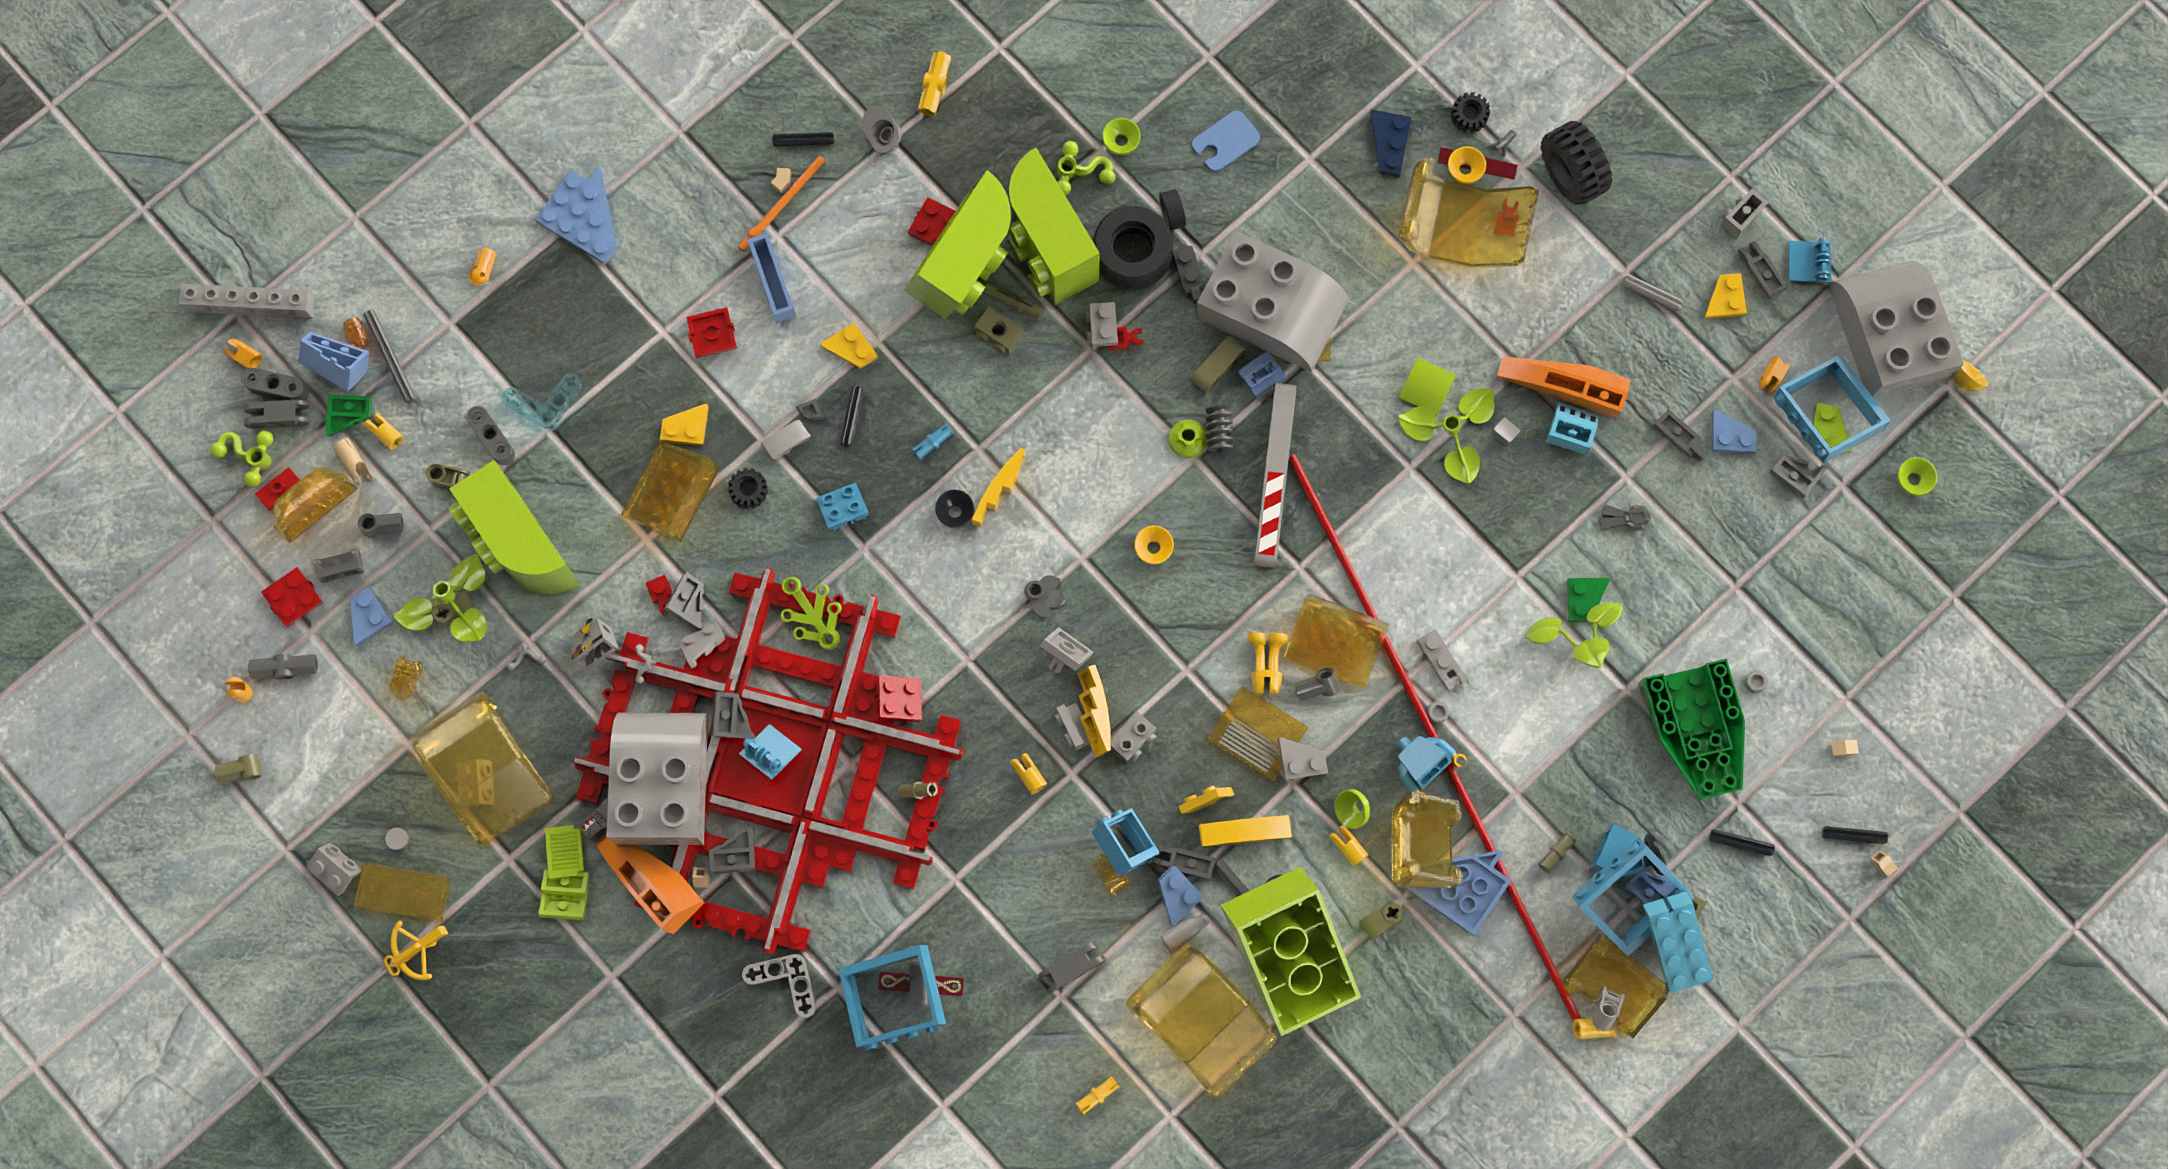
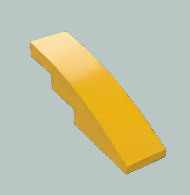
[972,448,1025,527]
[1077,665,1111,758]
[1199,815,1292,847]

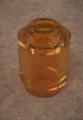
[343,317,371,349]

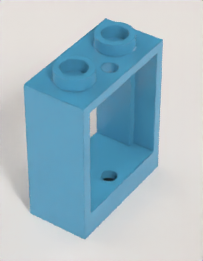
[1091,808,1160,877]

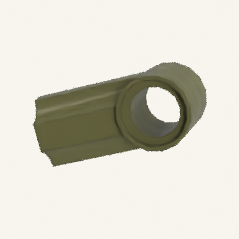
[214,754,262,784]

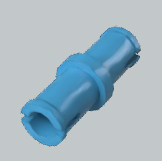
[912,423,954,460]

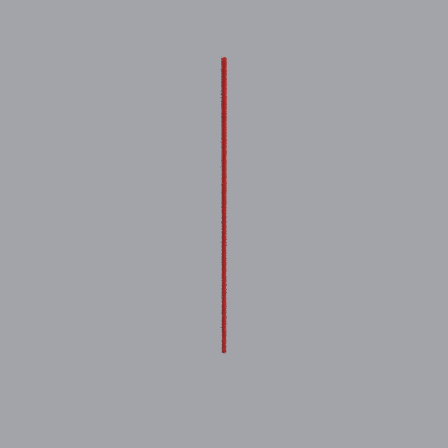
[1288,455,1582,1022]

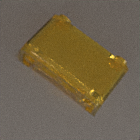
[1392,792,1462,888]
[1561,933,1669,1038]

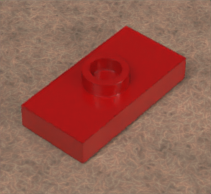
[255,467,304,511]

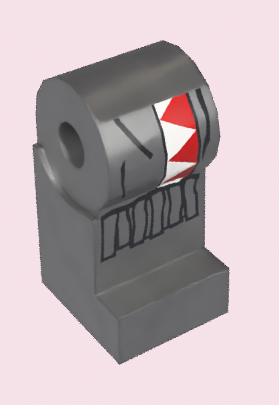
[578,798,608,841]

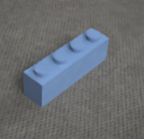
[747,233,796,323]

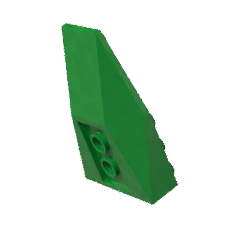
[1638,658,1745,800]

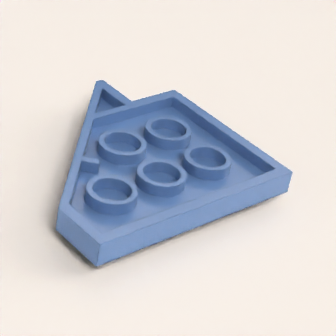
[535,166,617,265]
[1400,850,1512,936]

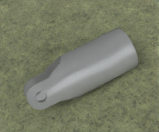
[1160,915,1210,952]

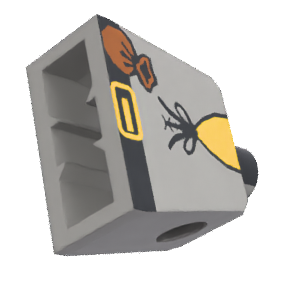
[572,618,618,671]

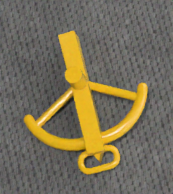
[384,921,448,980]

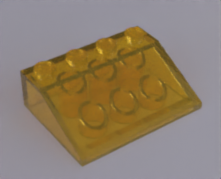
[621,441,720,542]
[1284,593,1390,689]

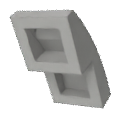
[761,419,810,461]

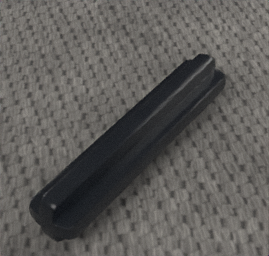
[772,132,834,146]
[840,385,863,447]
[1822,826,1888,844]
[1709,829,1775,856]

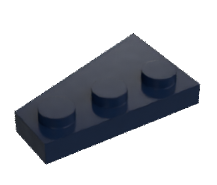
[1370,109,1412,177]

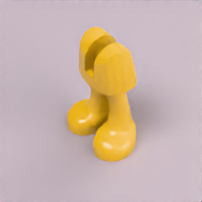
[1247,633,1288,694]

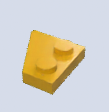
[820,322,878,369]
[660,404,709,446]
[1178,786,1234,814]

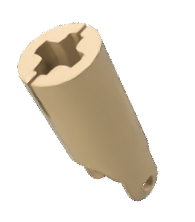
[333,438,373,485]

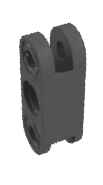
[241,368,309,401]
[244,400,309,429]
[467,406,515,465]
[1038,941,1106,994]

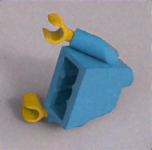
[1398,736,1466,805]

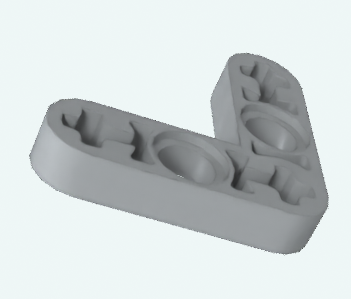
[742,954,816,1019]

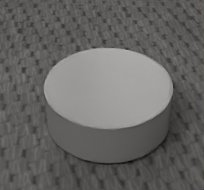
[1745,670,1768,693]
[1427,701,1450,724]
[385,828,409,850]

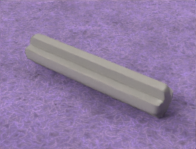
[1623,275,1683,311]

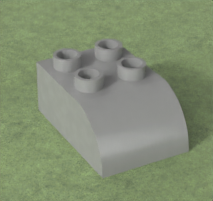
[1197,231,1348,372]
[1828,261,1964,399]
[606,713,708,845]

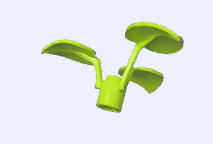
[1398,388,1495,484]
[393,554,487,642]
[1525,602,1623,669]

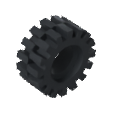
[1451,92,1490,133]
[728,468,768,509]

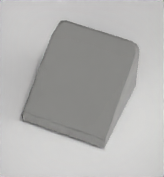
[1491,417,1521,447]

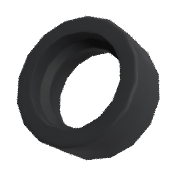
[1159,189,1186,231]

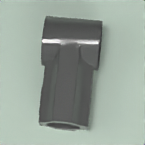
[357,513,404,537]
[1294,667,1340,702]
[909,961,933,1006]

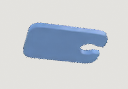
[1192,111,1260,172]

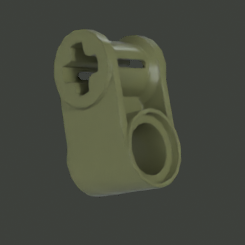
[426,463,470,490]
[433,592,476,628]
[1359,903,1403,940]

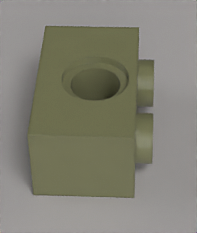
[974,306,1024,355]

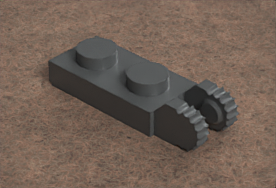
[1738,241,1788,299]
[1151,845,1216,880]

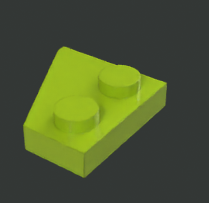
[1812,403,1852,453]

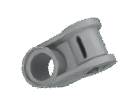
[1592,986,1625,1030]

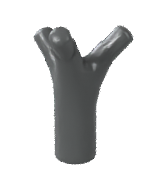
[1489,130,1516,156]

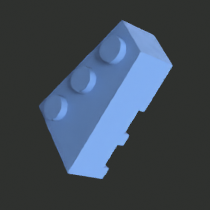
[298,332,369,391]

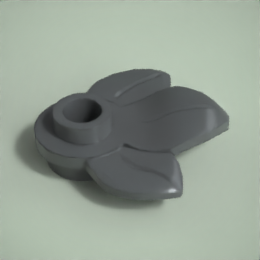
[1024,575,1066,618]

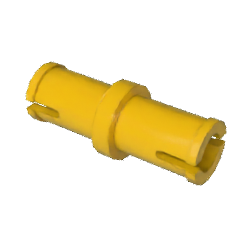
[1075,1076,1120,1115]

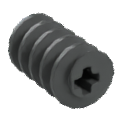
[1205,405,1233,452]

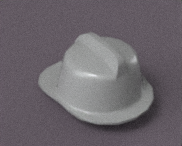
[862,106,901,153]

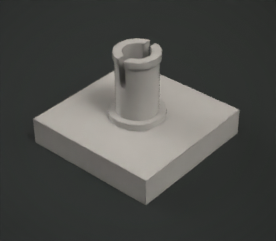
[1040,627,1094,674]

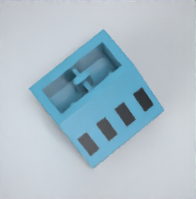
[1545,402,1599,455]

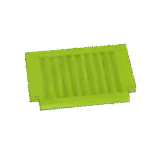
[545,825,584,880]

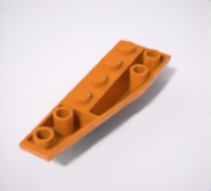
[1496,356,1630,419]
[595,832,705,934]

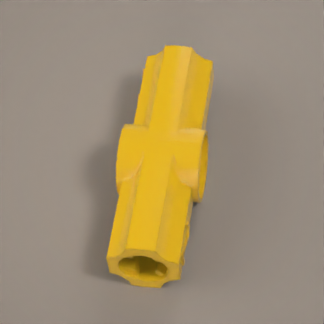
[918,51,951,116]

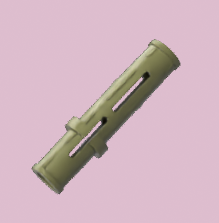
[983,281,1045,320]

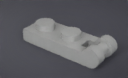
[1417,629,1467,692]

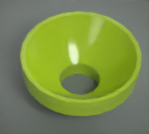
[1103,118,1141,156]
[1169,420,1207,458]
[1897,457,1937,496]
[1334,789,1370,829]

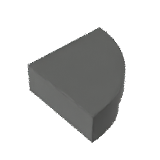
[796,399,824,421]

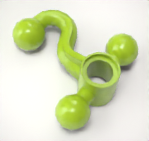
[1057,141,1116,196]
[210,431,274,487]

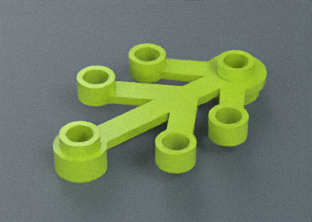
[781,577,842,650]

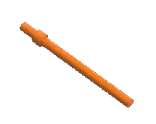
[737,155,825,252]

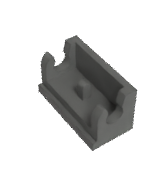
[313,549,364,583]

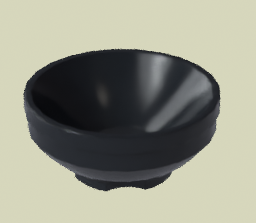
[935,489,974,529]

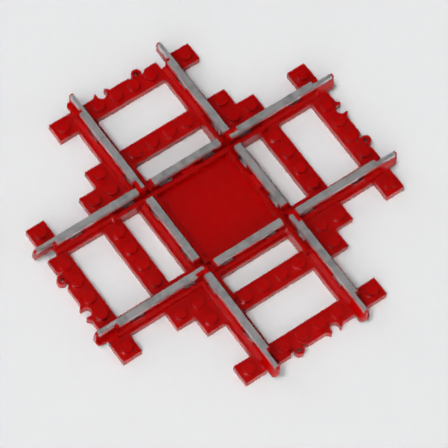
[572,567,964,954]

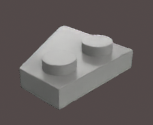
[678,622,726,668]

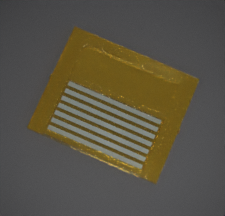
[1207,686,1308,782]

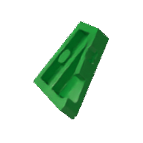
[325,394,373,436]
[1567,578,1610,622]

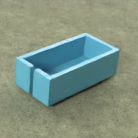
[1643,892,1714,993]

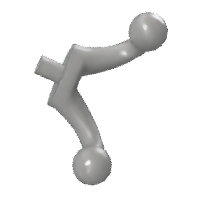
[507,644,546,671]
[635,644,656,684]

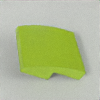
[1398,357,1456,416]
[539,870,589,920]

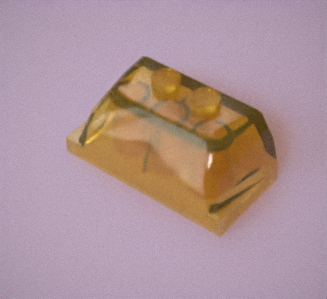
[273,466,358,543]

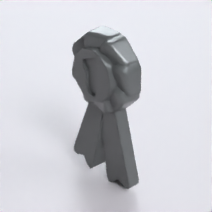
[1599,505,1651,531]

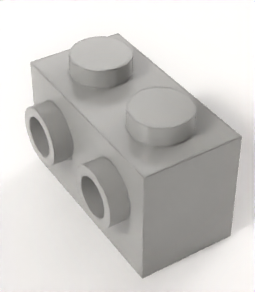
[1720,189,1768,240]
[1110,711,1157,764]

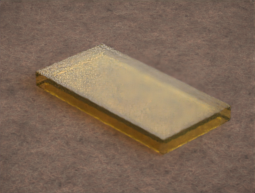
[354,863,452,922]

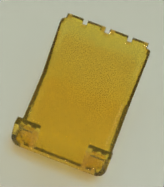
[1399,158,1539,268]
[412,692,553,846]
[1126,943,1277,1098]

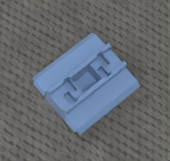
[1237,351,1286,398]

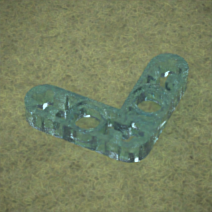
[502,373,582,429]

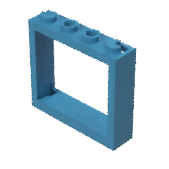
[1773,355,1891,463]
[1572,838,1695,956]
[838,945,946,1050]

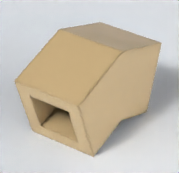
[771,168,791,195]
[1831,740,1859,757]
[1870,850,1898,879]
[692,867,710,889]

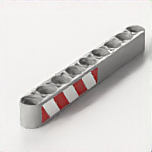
[1254,383,1297,568]

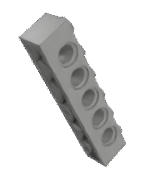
[179,284,315,318]

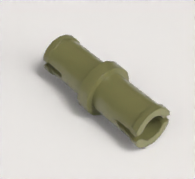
[898,782,938,799]
[1538,832,1577,873]

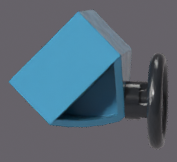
[1588,824,1667,880]

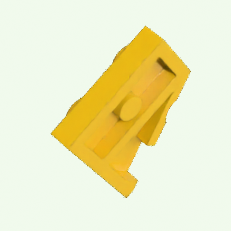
[1704,273,1747,319]

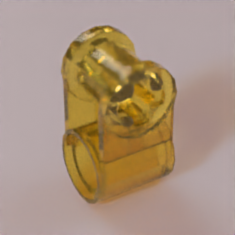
[389,656,423,700]
[1095,853,1132,897]

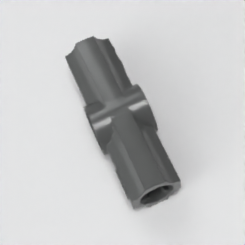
[248,654,318,679]

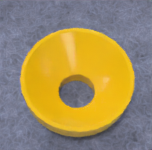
[1448,146,1486,184]
[1953,360,1988,392]
[1134,525,1174,565]

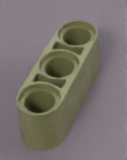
[1190,335,1246,394]

